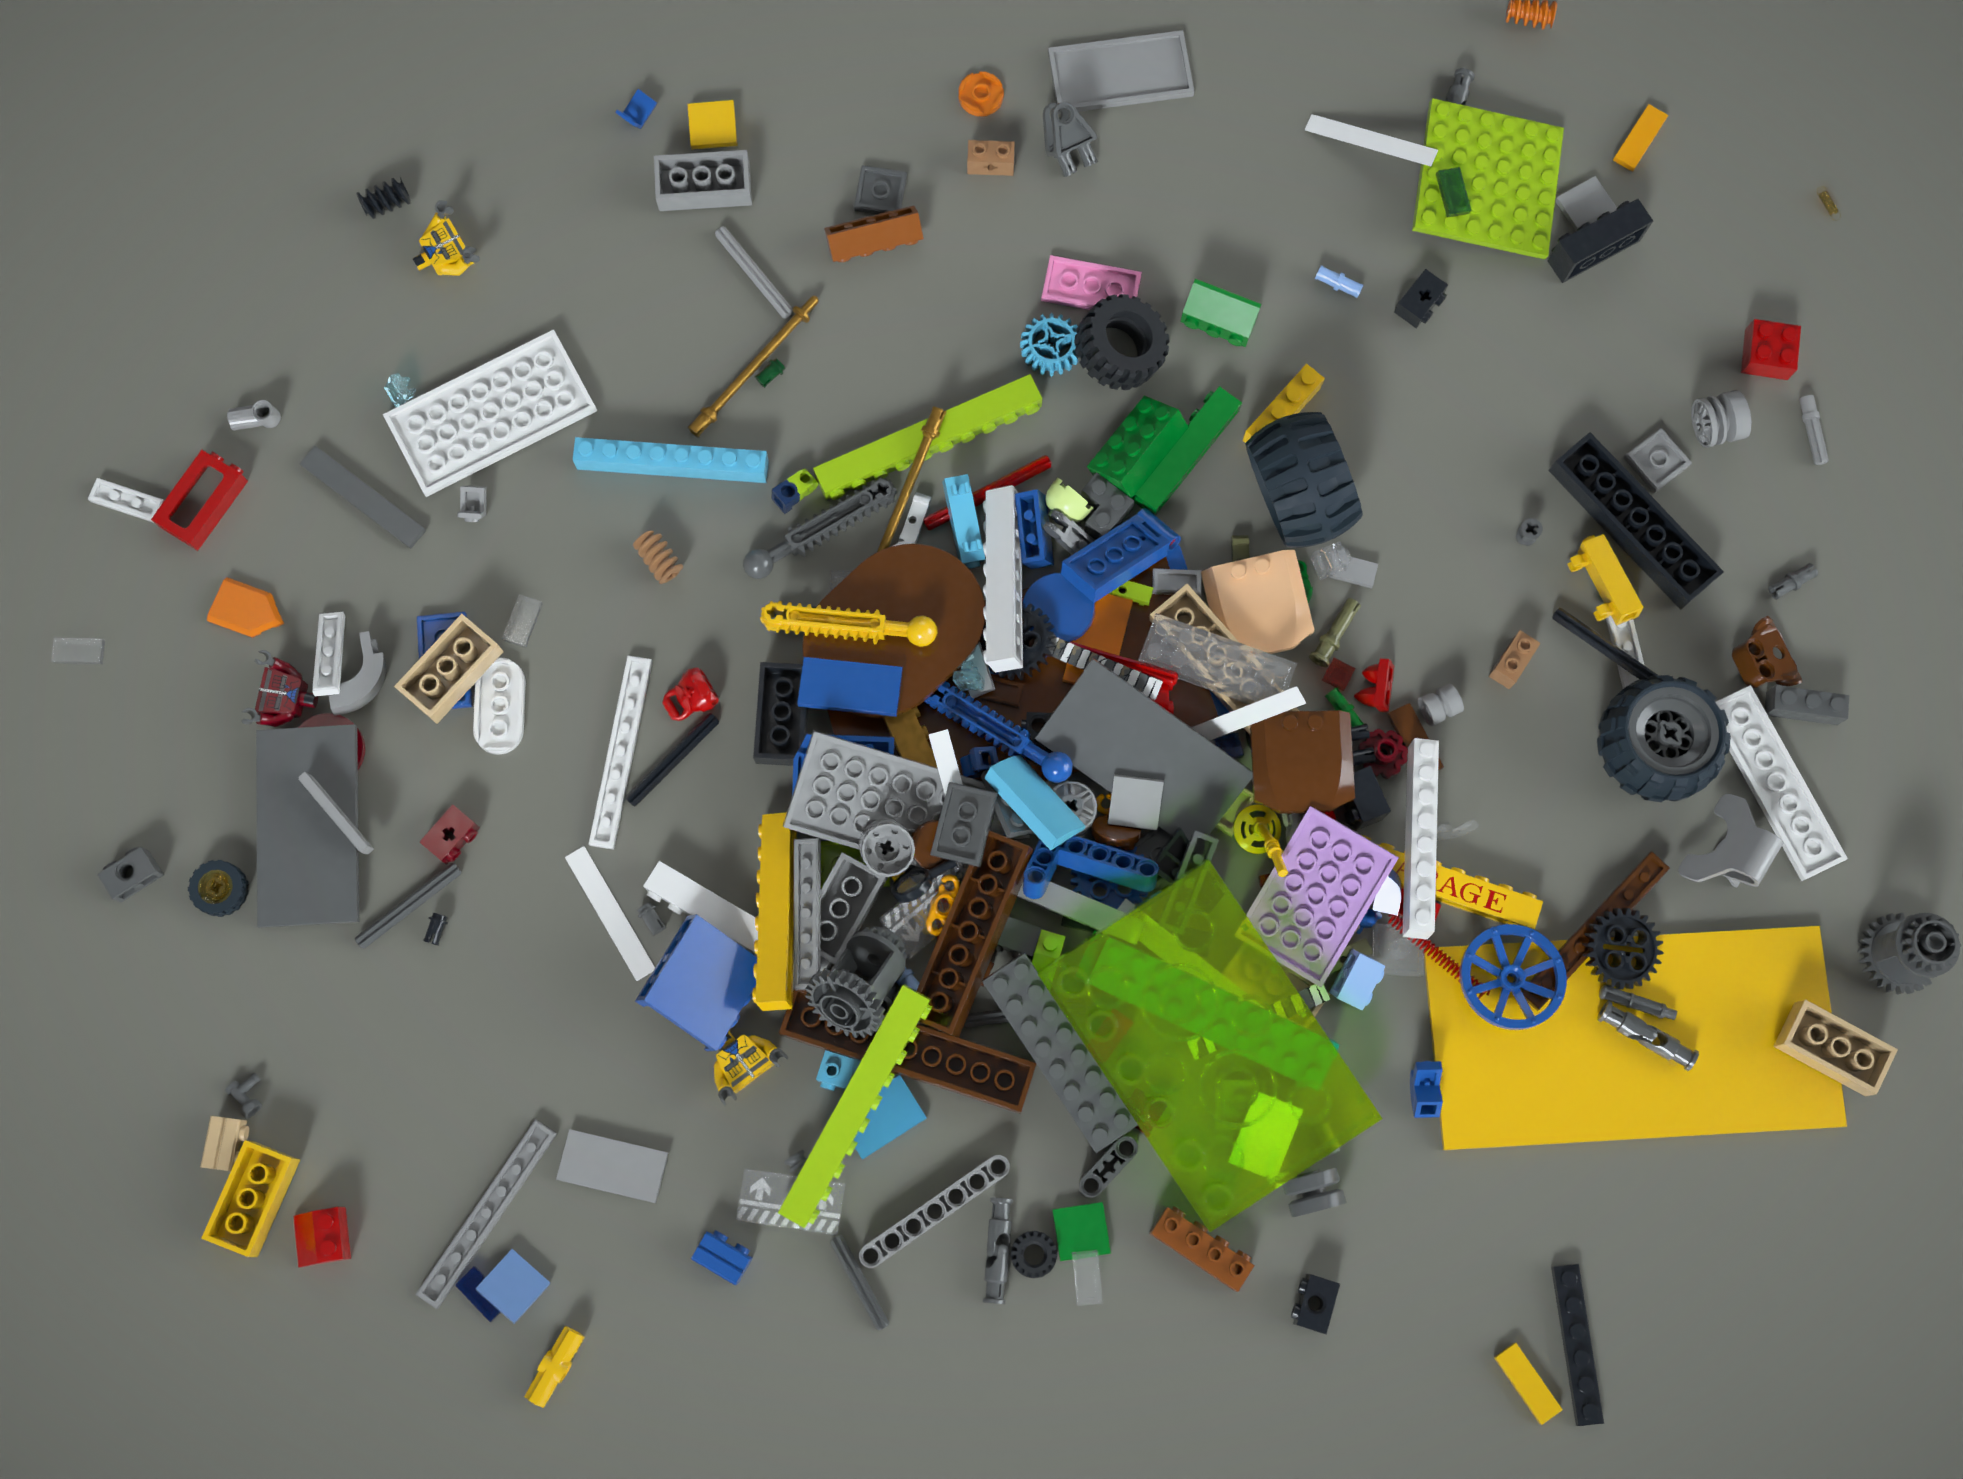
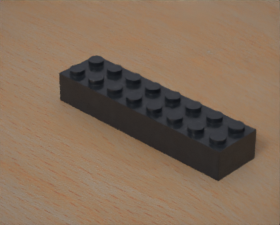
[1548,432,1724,610]

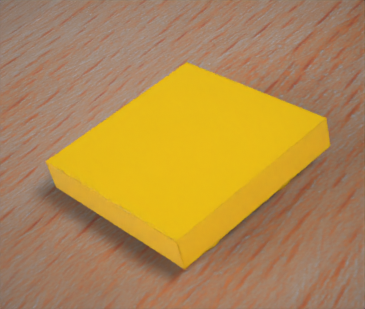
[688,100,738,150]

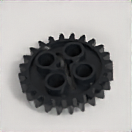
[980,601,1056,680]
[1582,908,1664,990]

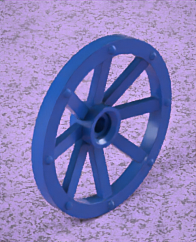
[1459,924,1567,1030]

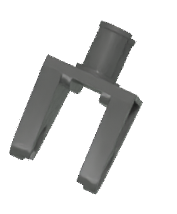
[1043,102,1098,177]

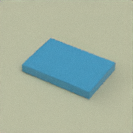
[854,1075,927,1160]

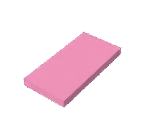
[1041,255,1142,310]

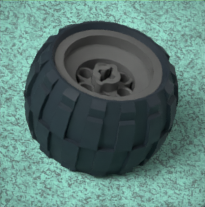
[1597,675,1731,802]

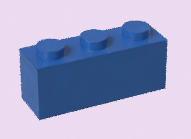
[1015,489,1054,569]

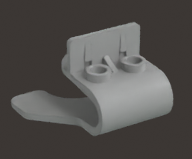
[1678,794,1783,888]

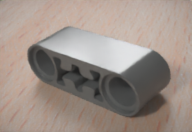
[1079,1136,1138,1198]

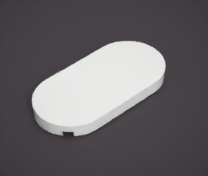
[473,658,526,755]

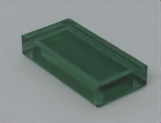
[1436,167,1472,218]

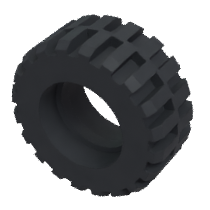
[1074,294,1170,390]

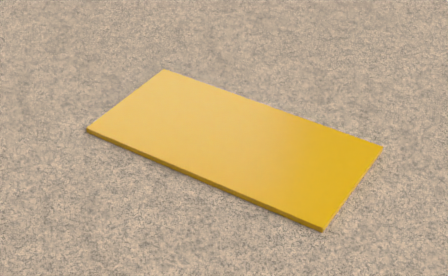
[1423,926,1847,1150]

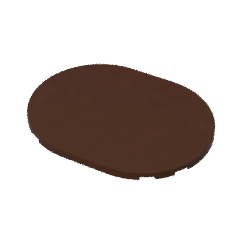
[803,544,985,718]

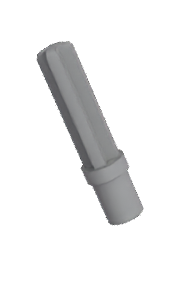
[1799,395,1829,465]

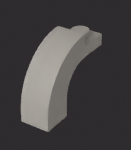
[328,631,386,716]

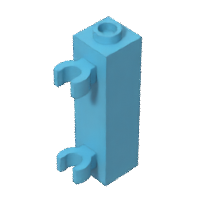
[942,474,985,569]

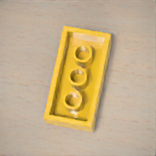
[201,1140,300,1257]

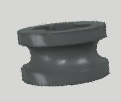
[784,1150,808,1173]

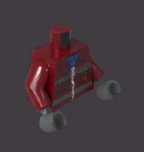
[241,650,318,727]

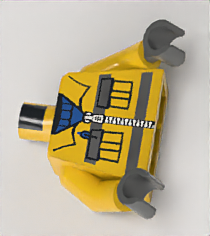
[412,200,480,276]
[714,1031,788,1105]

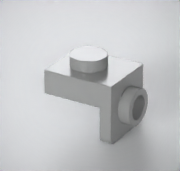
[457,485,487,522]

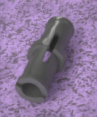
[1768,563,1818,600]

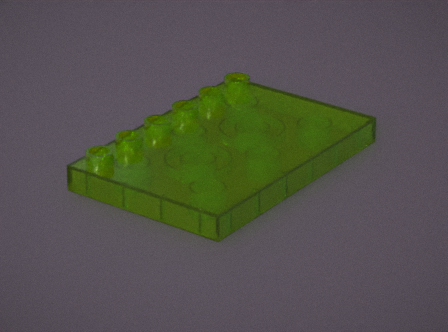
[1038,858,1383,1232]

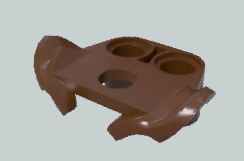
[1732,616,1803,688]

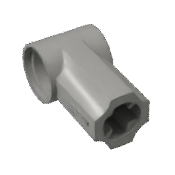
[227,400,281,431]

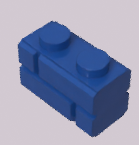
[691,1230,753,1285]

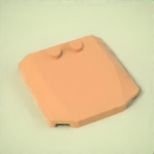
[1201,550,1314,658]

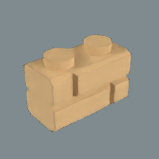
[200,1116,249,1171]

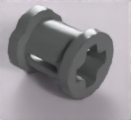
[1516,518,1543,546]

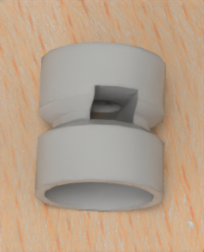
[1418,683,1464,726]

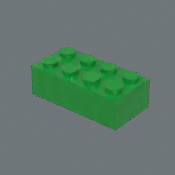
[1087,395,1189,499]

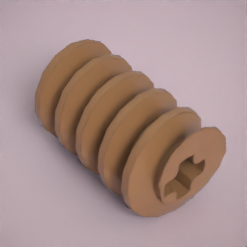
[633,531,683,584]

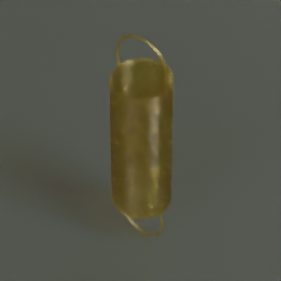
[1817,186,1841,221]

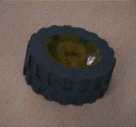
[188,860,249,917]

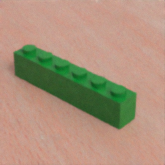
[1132,386,1242,516]

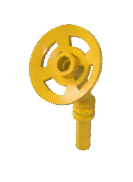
[1233,805,1288,877]

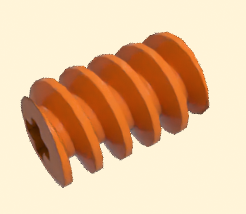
[1505,0,1557,30]

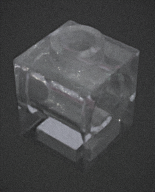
[1311,542,1351,580]

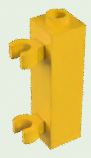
[1567,534,1644,625]

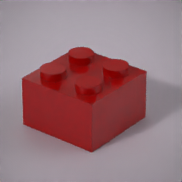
[1741,319,1801,380]

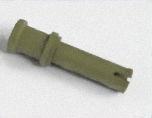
[1309,598,1361,668]

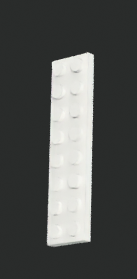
[1716,685,1848,881]

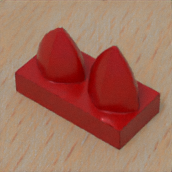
[1354,658,1395,712]

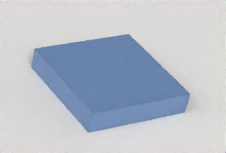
[476,1249,550,1324]

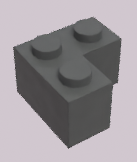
[1081,472,1134,540]

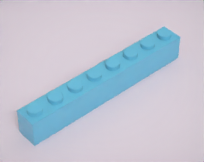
[573,437,769,483]

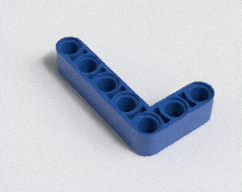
[1023,835,1159,899]

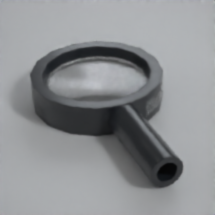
[891,860,958,903]

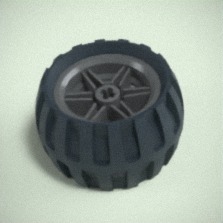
[1245,412,1363,548]

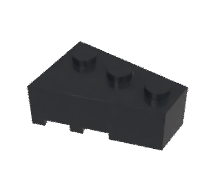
[1153,827,1224,914]

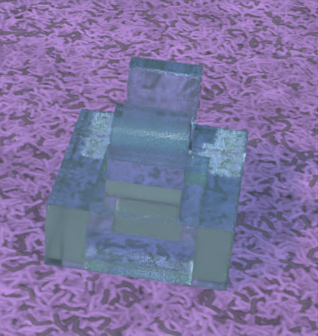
[384,373,416,408]
[953,661,985,691]

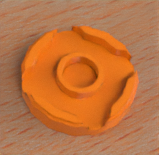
[959,71,1004,117]

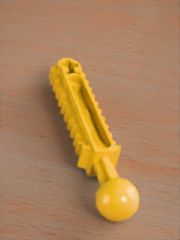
[760,601,937,647]

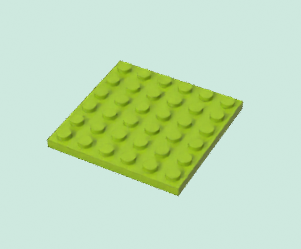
[1412,98,1564,259]

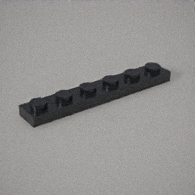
[1551,1264,1604,1426]

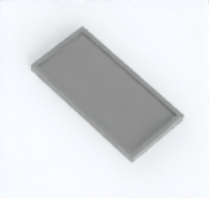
[1048,30,1194,114]

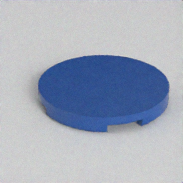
[1023,573,1095,642]

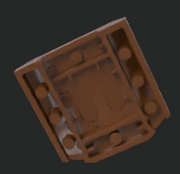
[1250,710,1355,814]

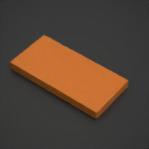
[1062,594,1133,684]

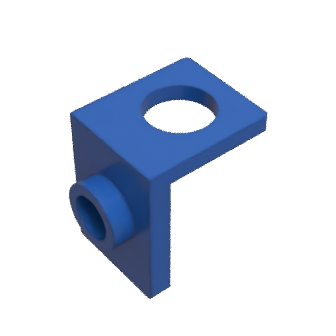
[615,89,657,129]

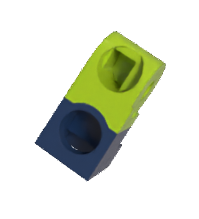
[771,468,819,514]

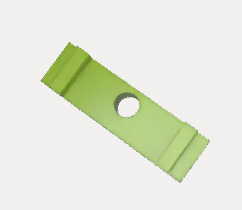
[1109,581,1153,606]

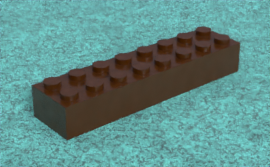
[917,831,1034,1038]

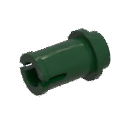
[755,358,785,388]

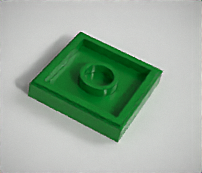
[1052,1202,1111,1261]

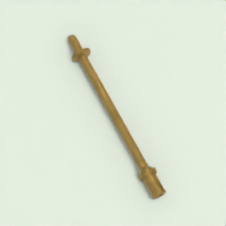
[687,296,819,438]
[877,406,947,552]

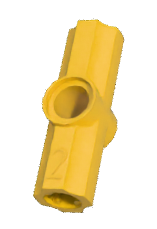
[524,1326,585,1408]

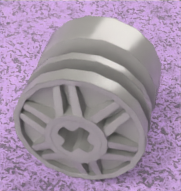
[1691,390,1752,448]
[1052,781,1097,837]
[859,819,915,877]

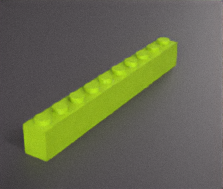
[813,374,1042,500]
[778,984,932,1228]

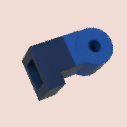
[960,746,998,779]

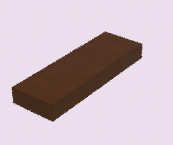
[1387,703,1444,771]

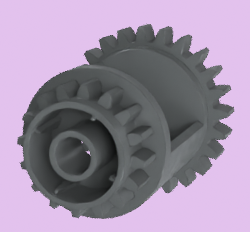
[1857,913,1961,995]
[805,926,907,1038]

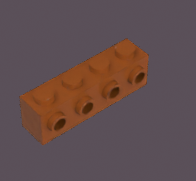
[824,205,924,262]
[1149,1206,1255,1292]

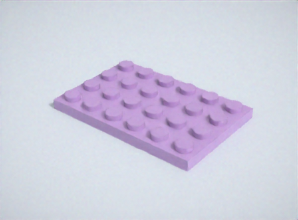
[1234,806,1399,987]

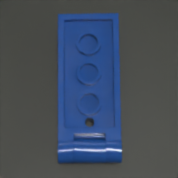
[1061,508,1181,603]

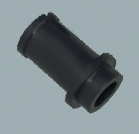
[423,913,448,946]

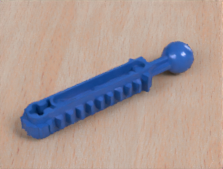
[924,681,1073,783]

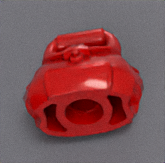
[662,667,719,721]

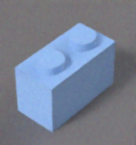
[1329,948,1385,1011]

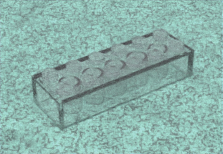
[1139,613,1297,704]

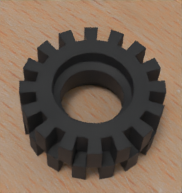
[1011,1231,1057,1278]

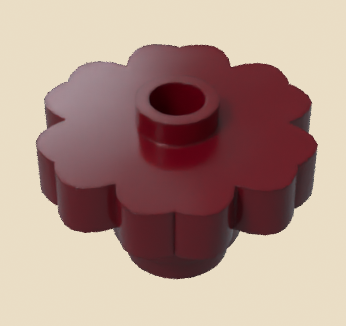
[1358,729,1408,779]

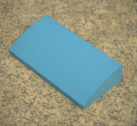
[984,755,1086,850]

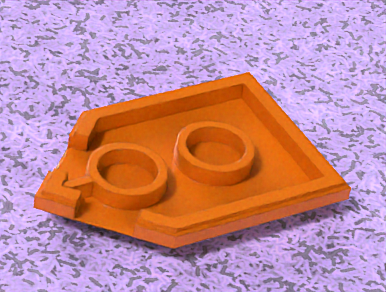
[207,577,284,638]

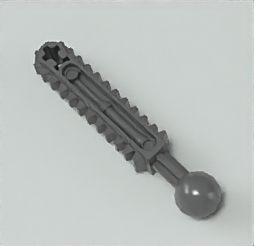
[743,477,897,579]

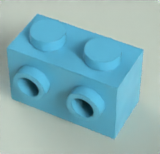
[816,1050,861,1091]

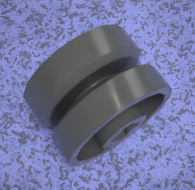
[1282,1167,1347,1217]

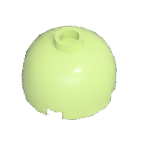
[1046,477,1093,523]

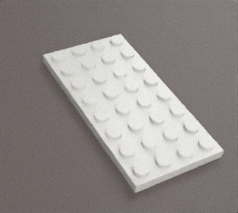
[383,329,597,497]

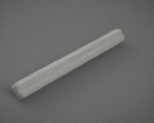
[715,226,793,318]

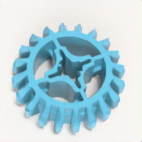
[1020,313,1078,377]

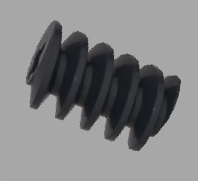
[356,177,411,219]

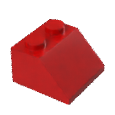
[293,1207,351,1268]

